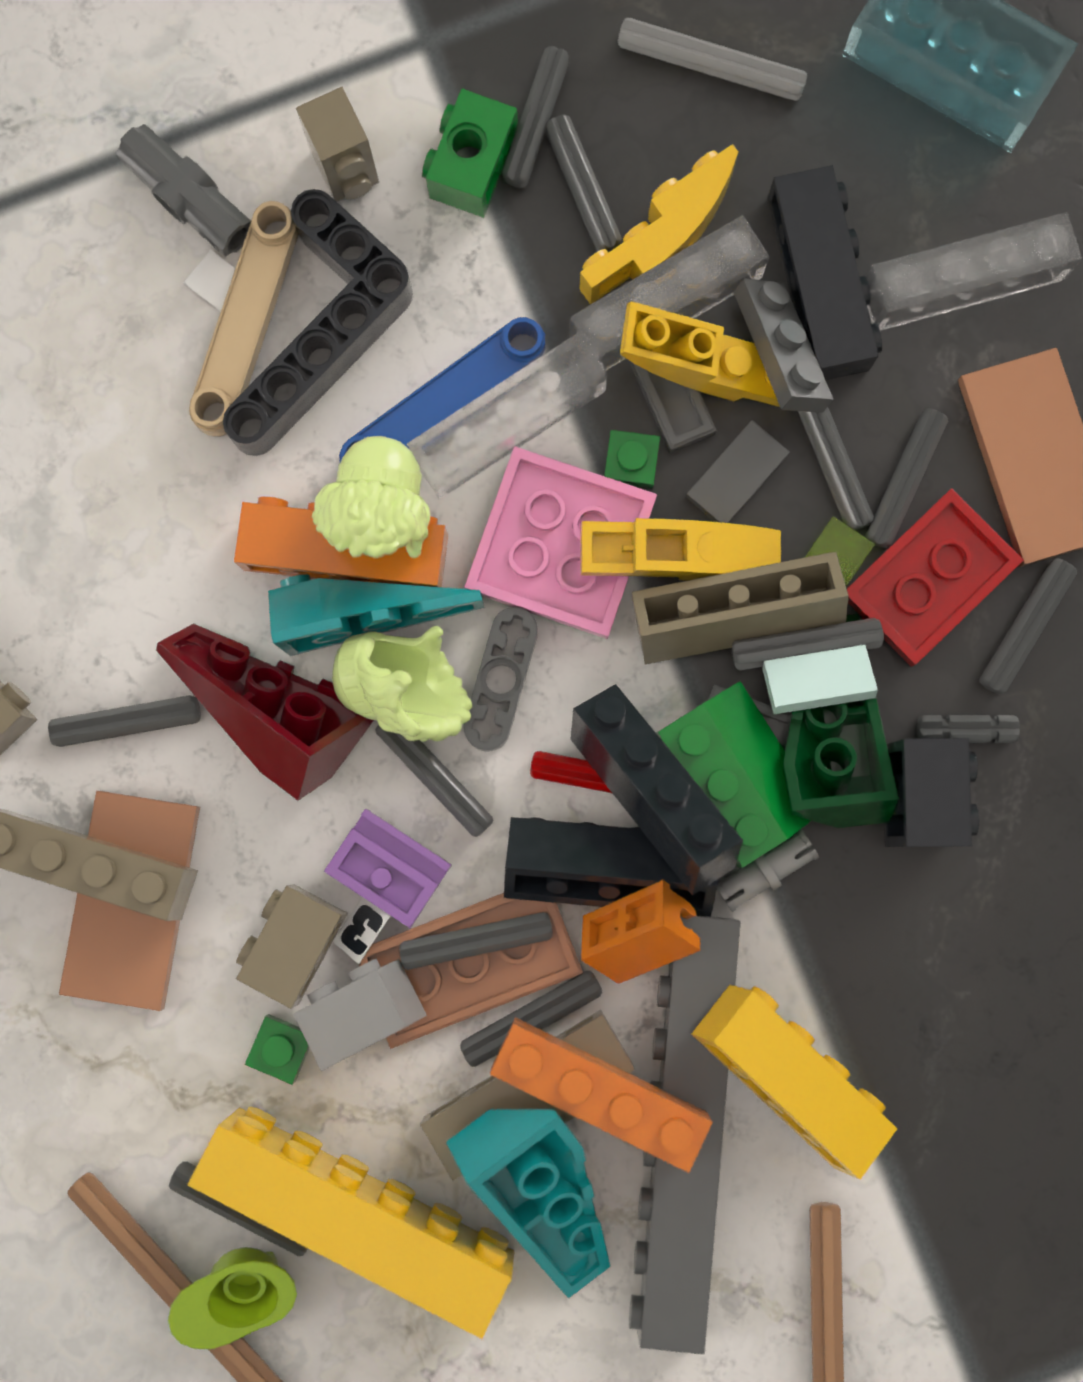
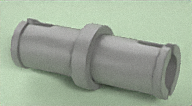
[717,830,819,912]

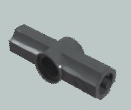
[115,124,251,257]

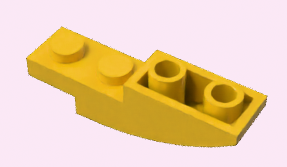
[579,144,738,305]
[620,301,780,407]
[580,518,781,580]

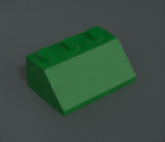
[656,681,811,868]

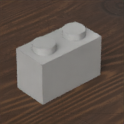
[293,958,427,1071]

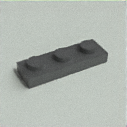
[734,278,834,413]

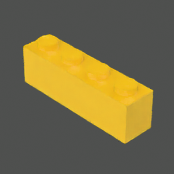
[691,985,897,1180]

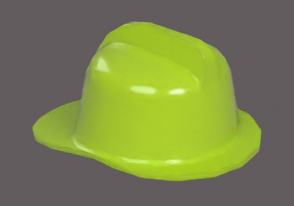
[168,1247,297,1349]

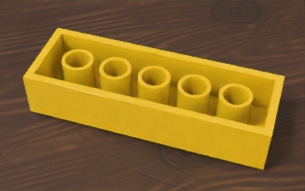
[188,1106,515,1339]

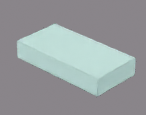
[763,645,878,714]

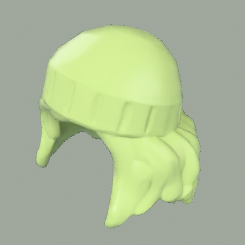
[312,436,430,558]
[332,626,472,742]

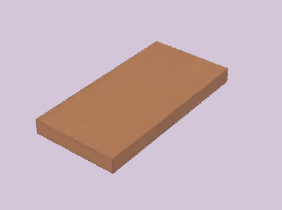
[957,347,1083,567]
[59,790,200,1011]
[359,893,583,1049]

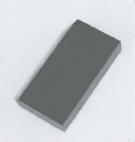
[631,362,717,454]
[685,420,790,523]

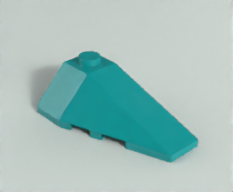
[268,574,485,656]
[446,1109,611,1299]

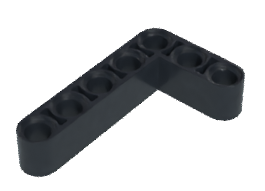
[223,189,413,456]

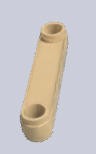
[189,201,298,437]

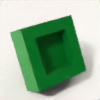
[604,430,660,489]
[245,1014,309,1085]

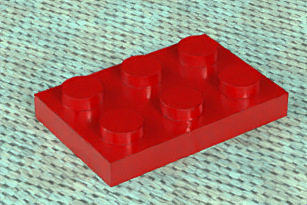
[847,488,1023,667]

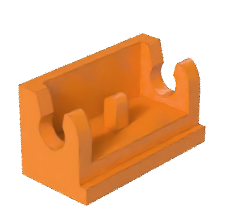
[581,880,700,984]

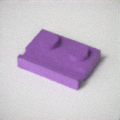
[324,809,452,928]

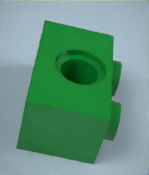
[422,88,518,218]

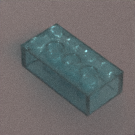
[842,0,1078,153]

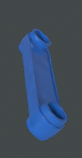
[339,317,545,463]

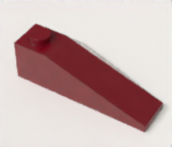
[156,623,374,801]

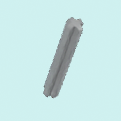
[618,18,807,101]

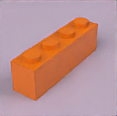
[234,497,448,587]
[490,1017,713,1173]

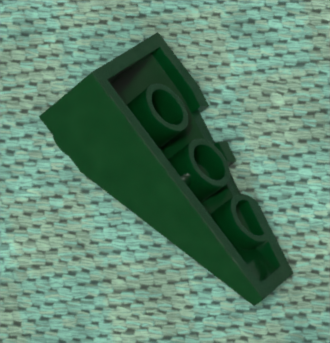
[783,614,898,828]

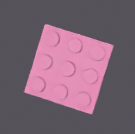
[464,446,657,639]

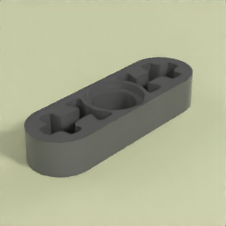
[464,607,538,752]

